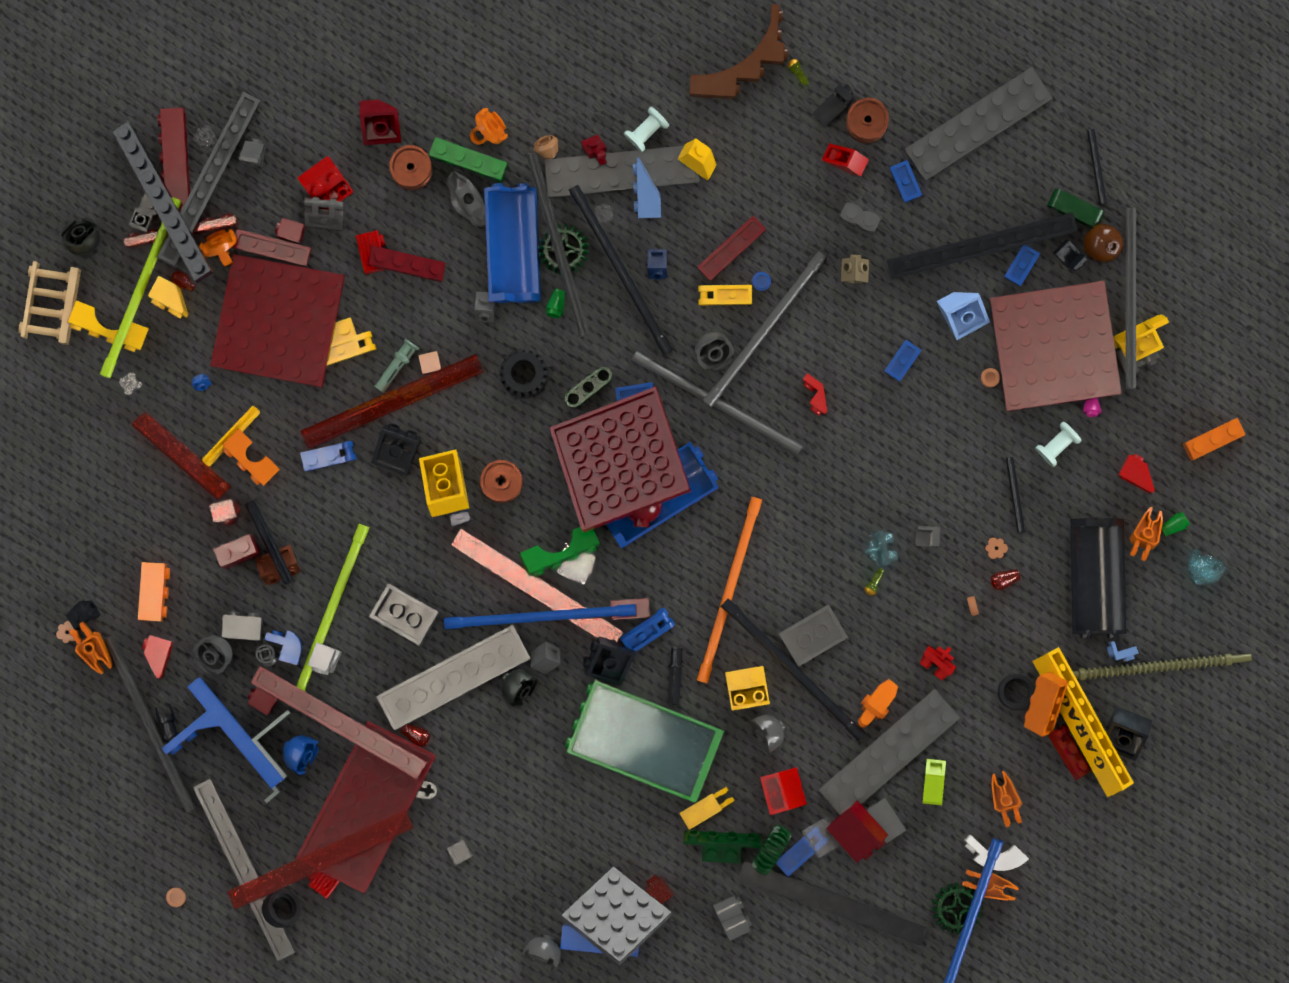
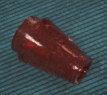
[990,569,1021,591]
[401,724,431,748]

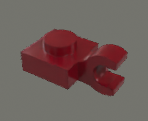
[581,134,607,166]

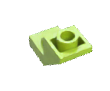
[923,759,946,805]

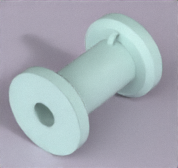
[624,107,669,152]
[1035,422,1082,467]

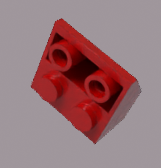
[297,156,354,210]
[760,767,807,815]

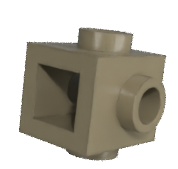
[841,255,869,284]

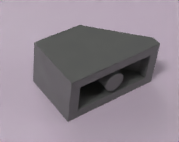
[239,139,266,169]

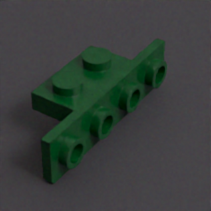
[683,830,761,863]

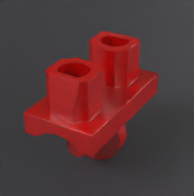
[920,646,956,680]

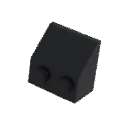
[1106,706,1153,761]

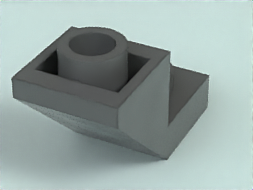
[129,192,157,232]

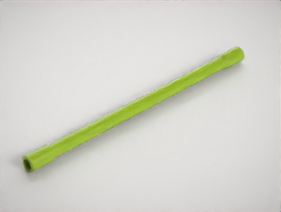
[100,197,182,378]
[296,524,369,691]

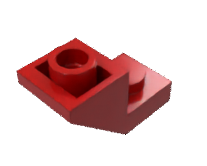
[802,373,827,416]

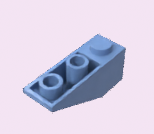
[633,158,661,218]

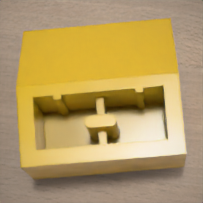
[148,276,188,319]
[725,666,770,711]

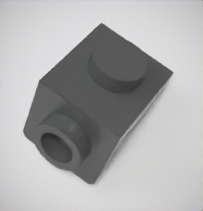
[474,292,495,323]

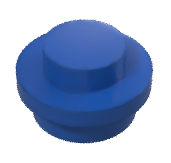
[752,272,771,291]

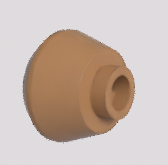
[533,135,558,160]

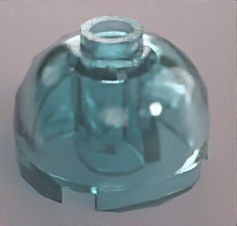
[1187,549,1227,585]

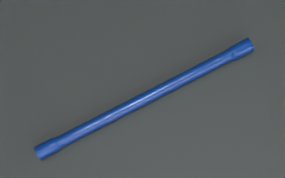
[444,604,636,629]
[944,838,1004,983]

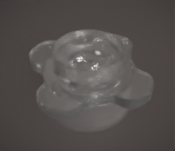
[119,372,142,395]

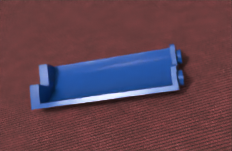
[484,183,541,303]
[606,442,719,548]

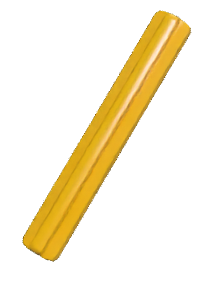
[202,406,260,466]

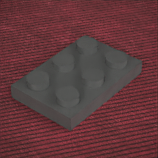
[779,604,848,667]

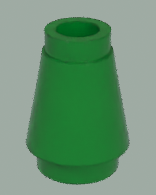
[545,289,565,319]
[1161,511,1190,536]

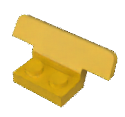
[1113,315,1169,361]

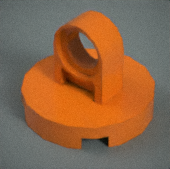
[470,108,508,145]
[199,229,237,267]

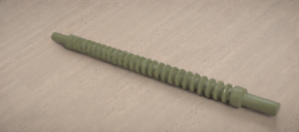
[1072,653,1252,681]

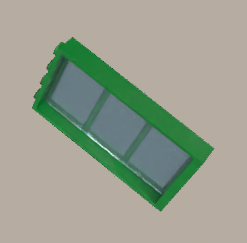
[565,680,724,803]

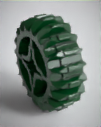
[538,224,590,276]
[752,825,791,875]
[931,882,984,935]

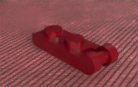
[1049,724,1091,781]

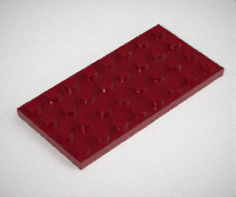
[296,721,437,894]

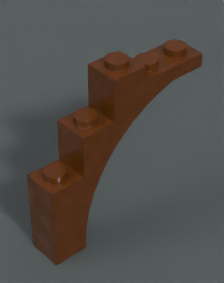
[690,4,788,99]

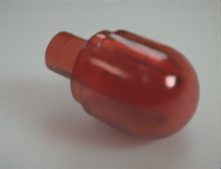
[171,271,196,292]

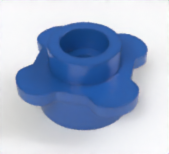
[191,374,212,391]

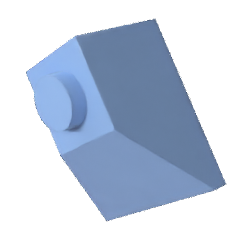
[937,292,990,340]

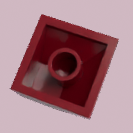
[359,99,401,145]

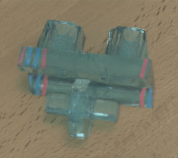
[864,530,898,567]

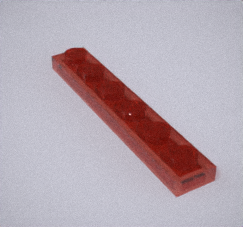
[123,213,239,248]
[132,412,231,500]

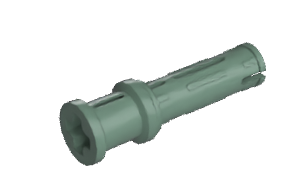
[374,338,419,393]

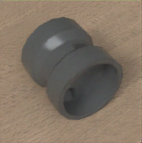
[256,645,278,667]

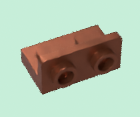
[255,545,301,585]

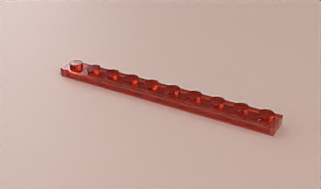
[300,354,484,449]
[451,529,623,642]
[227,810,413,910]

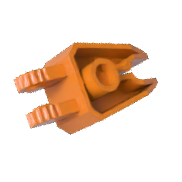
[1129,507,1163,561]
[69,622,113,674]
[857,679,898,728]
[992,771,1022,827]
[962,870,1019,900]

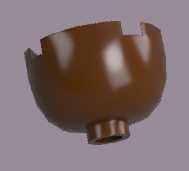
[1084,223,1123,263]

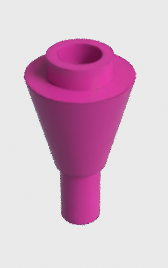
[1083,398,1102,417]

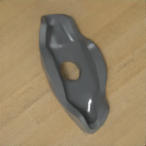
[446,170,486,227]

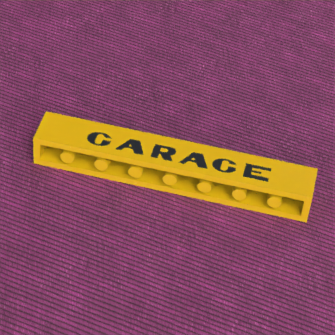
[1032,647,1134,797]

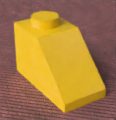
[678,138,717,180]

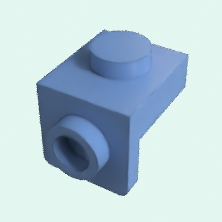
[1107,641,1139,662]

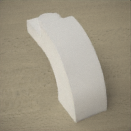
[964,835,1029,871]

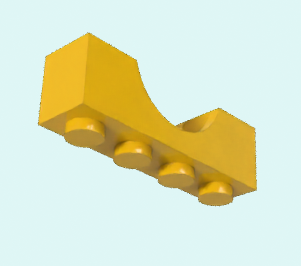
[67,301,149,352]

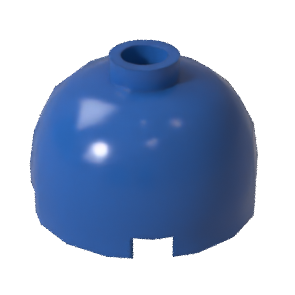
[283,735,319,775]

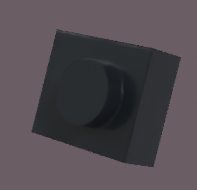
[1053,239,1087,271]
[66,600,100,630]

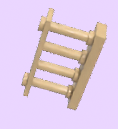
[19,261,81,345]

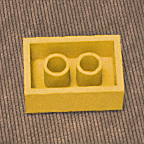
[419,449,469,517]

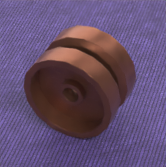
[846,98,889,144]
[389,145,433,191]
[480,460,523,503]

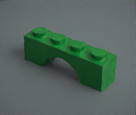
[429,137,508,183]
[519,527,600,578]

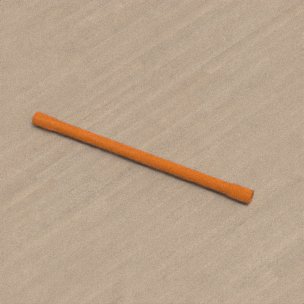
[697,497,762,684]

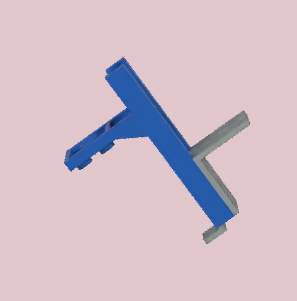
[162,677,291,803]

